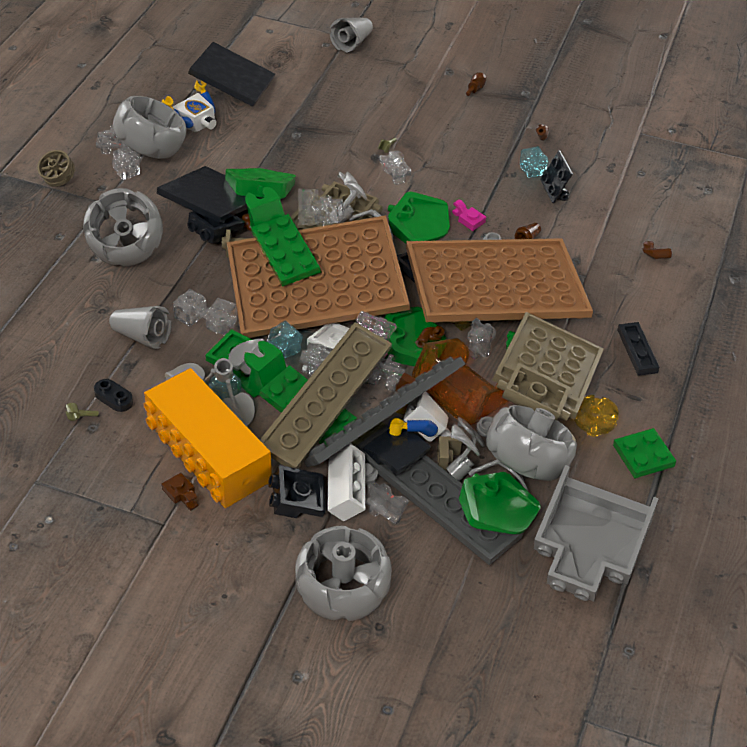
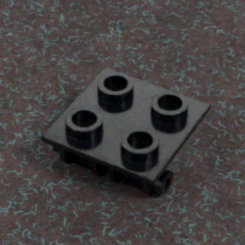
[540,150,573,203]

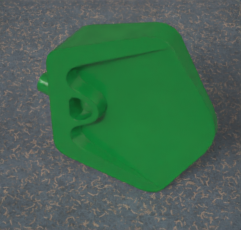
[225,168,296,199]
[388,191,450,244]
[375,307,445,368]
[459,472,541,534]

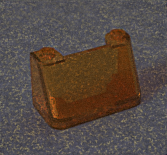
[412,338,509,425]

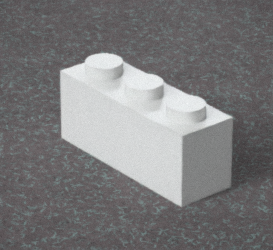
[328,443,365,521]

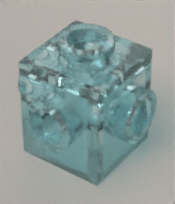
[519,146,549,178]
[266,320,304,359]

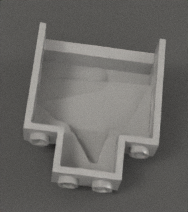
[534,465,658,602]

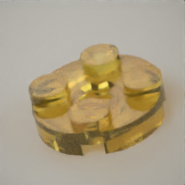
[574,395,619,437]

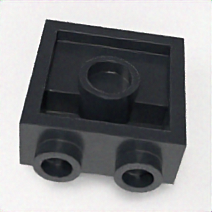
[187,211,245,244]
[268,465,326,518]

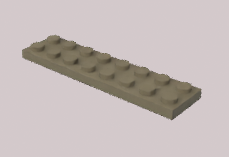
[260,322,392,469]

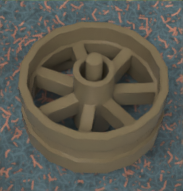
[37,150,75,187]

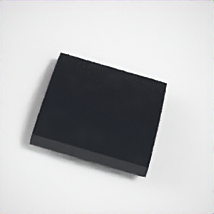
[363,429,431,476]

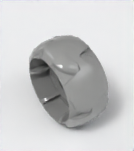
[113,96,186,159]
[83,188,163,267]
[486,405,577,481]
[295,526,392,621]

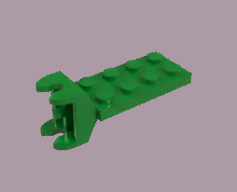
[245,187,321,287]
[240,341,357,444]

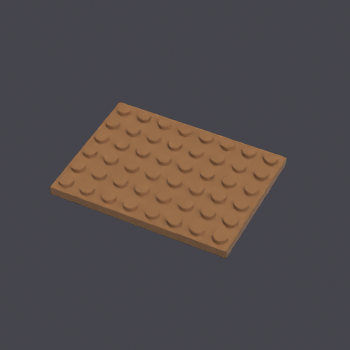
[227,215,410,338]
[406,239,593,323]

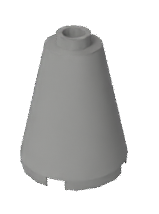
[330,18,373,52]
[109,306,171,349]

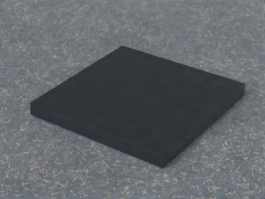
[188,42,275,106]
[157,166,264,223]

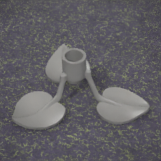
[330,171,393,240]
[165,339,264,427]
[446,417,528,491]

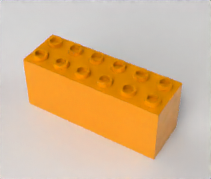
[144,368,272,509]

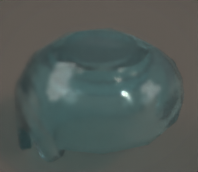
[208,373,241,400]

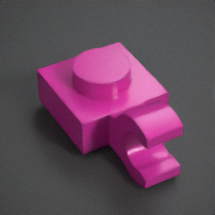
[452,200,486,231]

